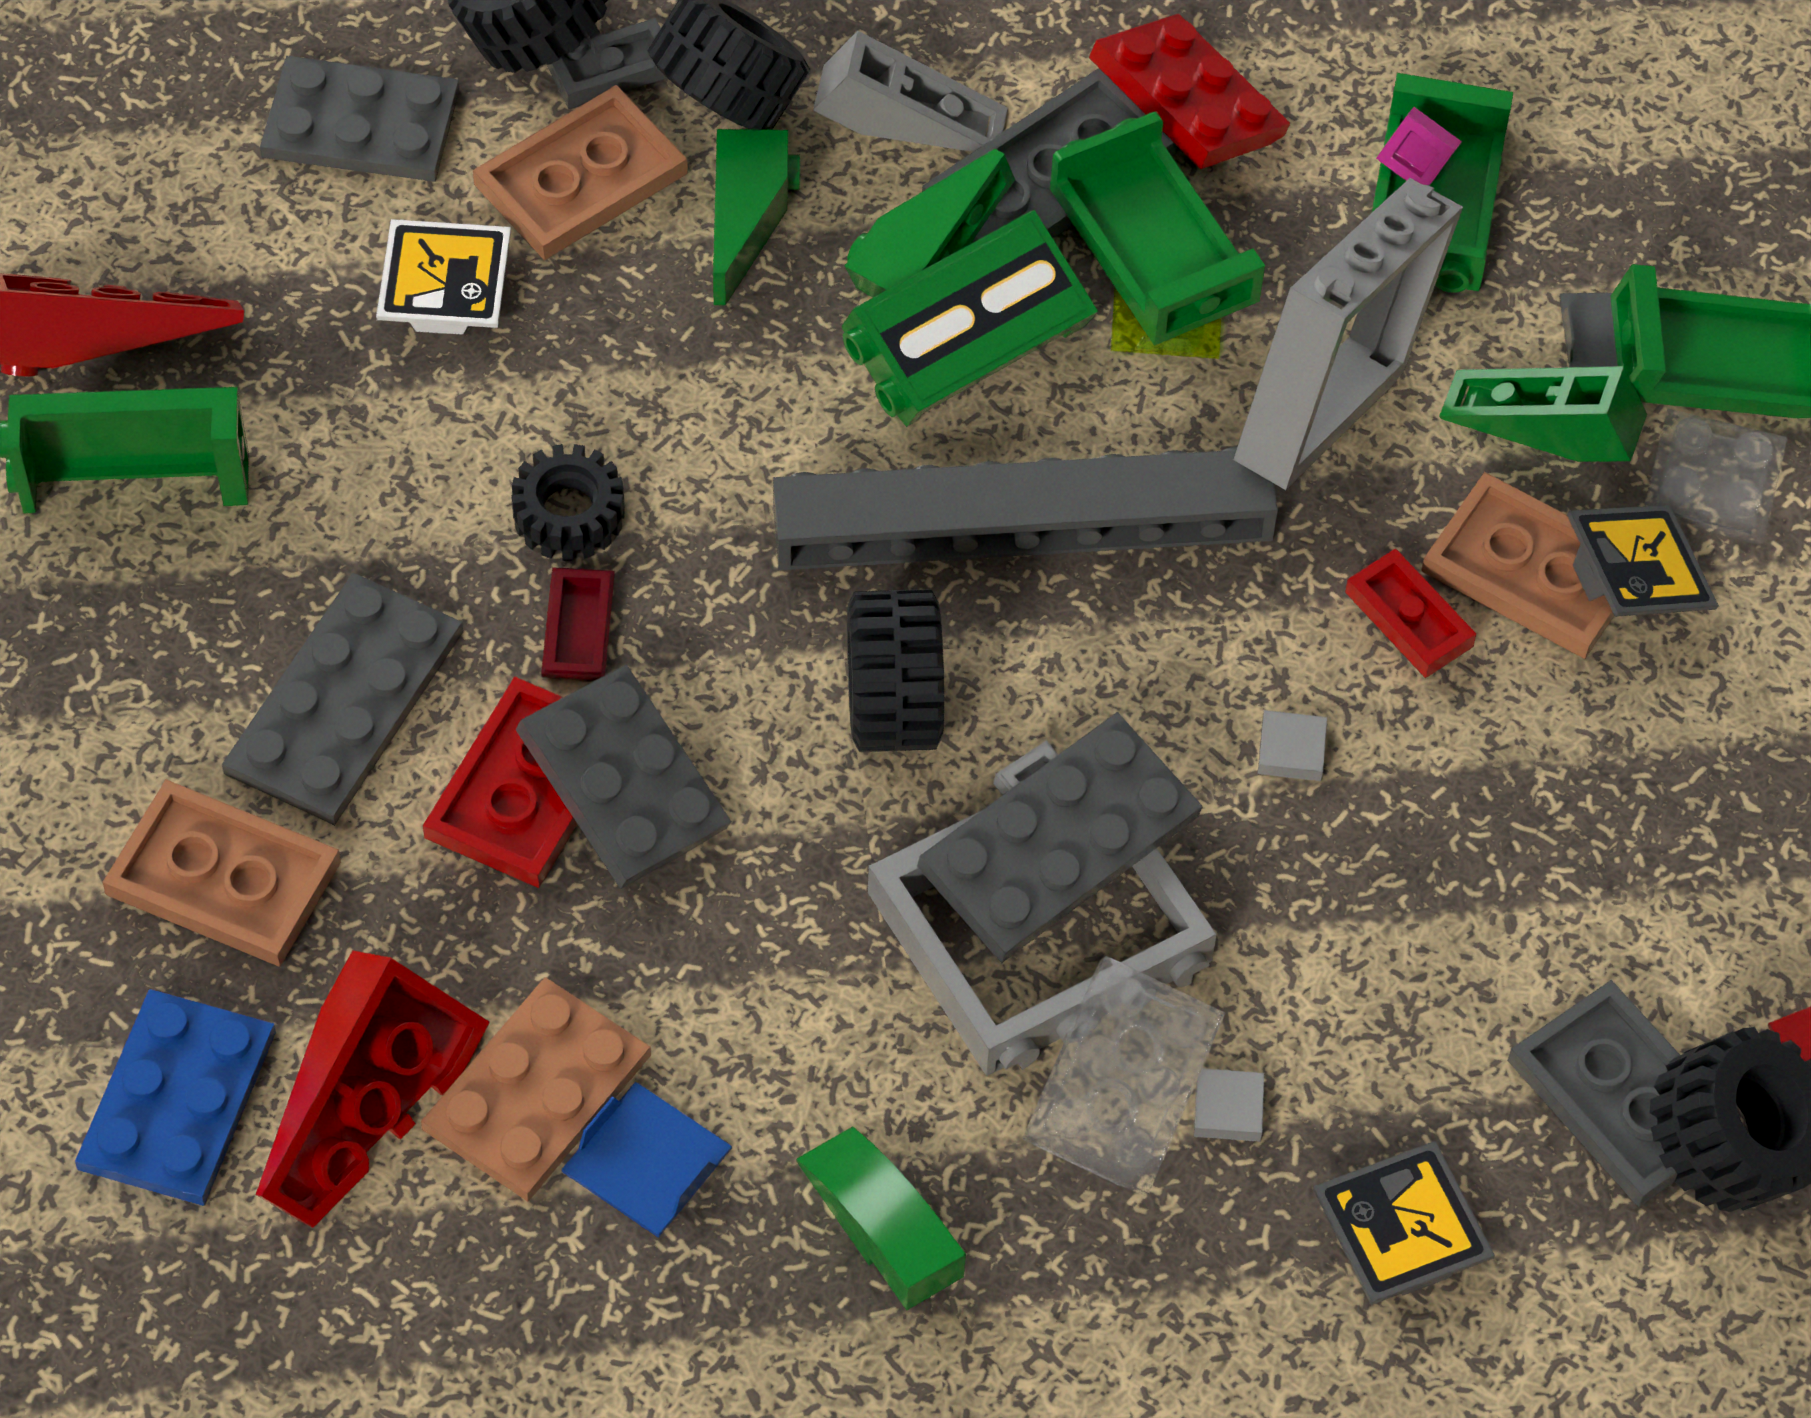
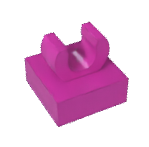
[1376,107,1462,186]

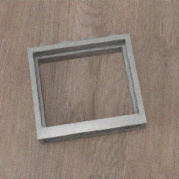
[1233,178,1463,490]
[868,812,1217,1076]

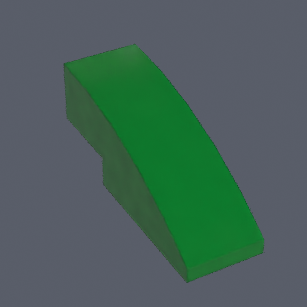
[796,1126,966,1311]

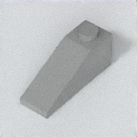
[813,31,1008,152]

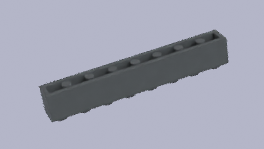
[773,447,1278,570]

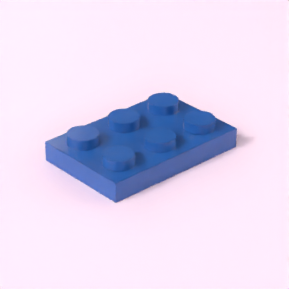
[75,989,276,1206]

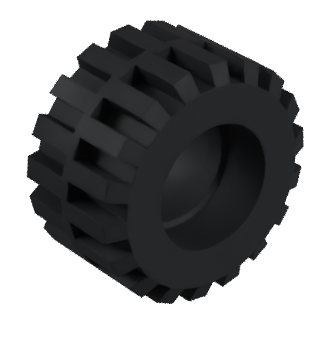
[448,0,608,73]
[647,0,810,130]
[847,589,944,752]
[1650,1027,1811,1212]

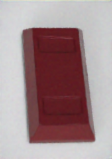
[541,567,615,681]

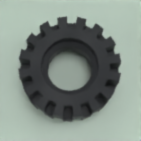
[511,444,625,561]

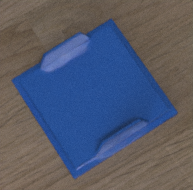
[562,1082,732,1238]

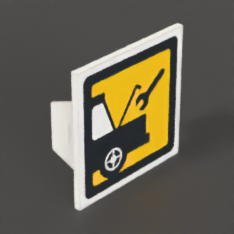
[376,219,511,334]

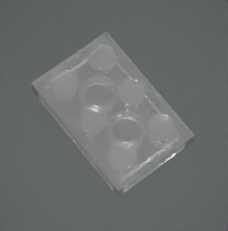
[1022,956,1225,1196]

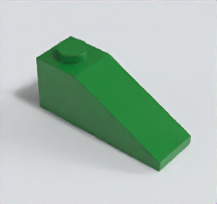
[713,129,800,305]
[845,149,1015,298]
[1439,366,1647,462]

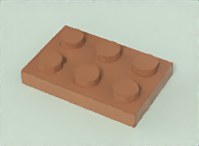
[473,85,688,260]
[1421,472,1614,659]
[102,779,341,967]
[421,977,651,1202]

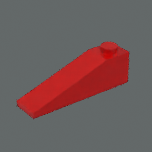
[0,273,244,377]
[255,950,490,1228]

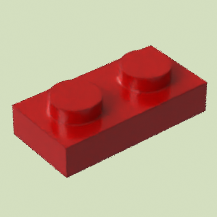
[1345,548,1476,679]

